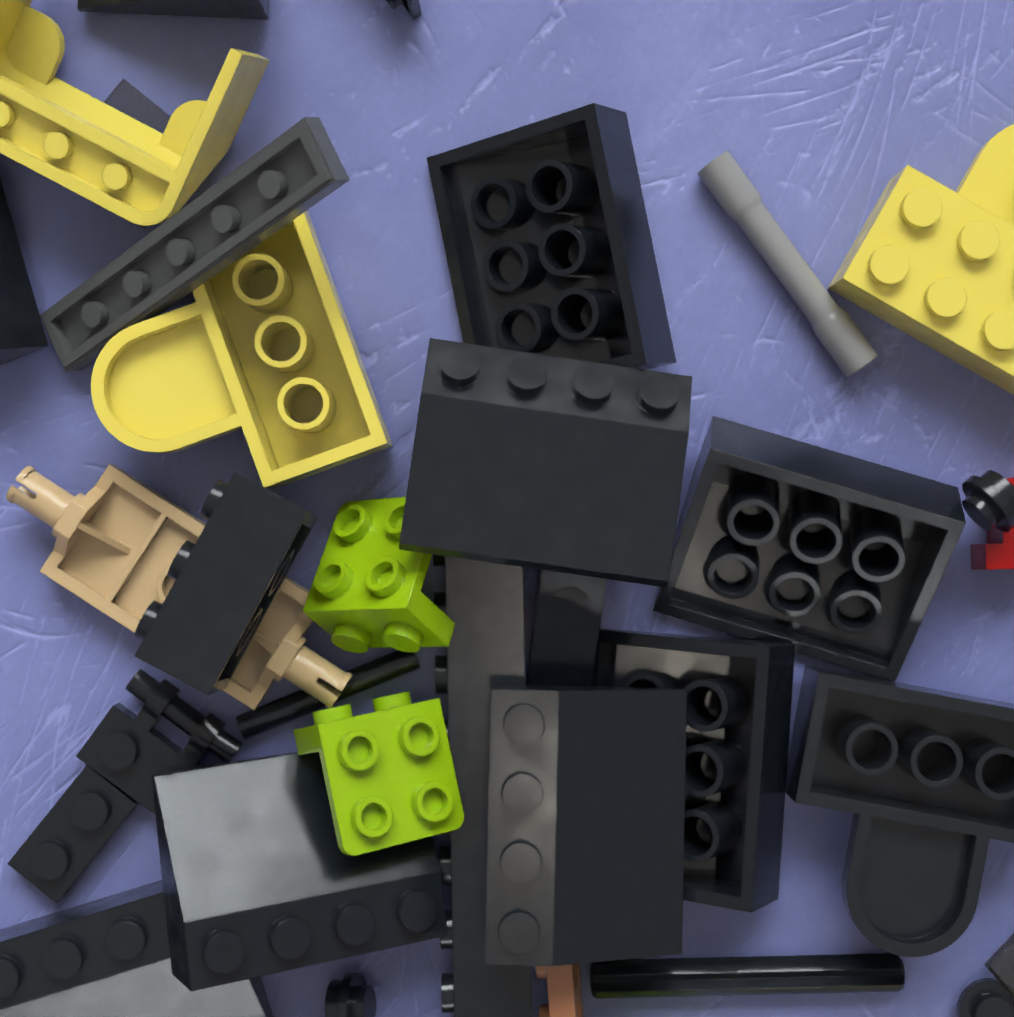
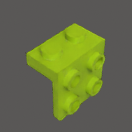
[303,497,455,653]
[293,691,464,856]

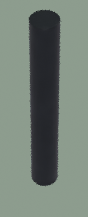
[236,650,421,740]

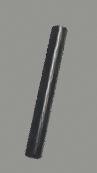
[590,953,905,999]

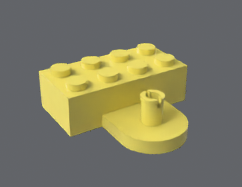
[828,124,1014,395]
[91,210,393,489]

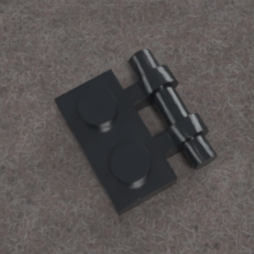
[76,669,243,814]

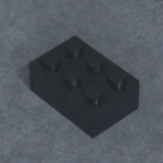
[134,472,318,695]

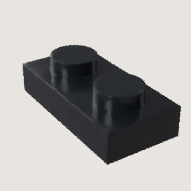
[7,765,139,903]

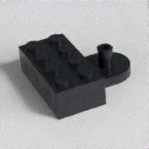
[785,665,1014,957]

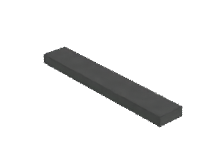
[40,117,350,372]

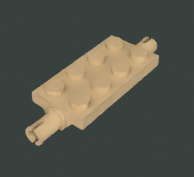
[6,464,353,710]

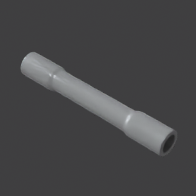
[698,151,878,377]

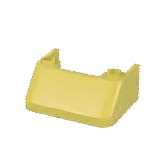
[0,0,270,226]

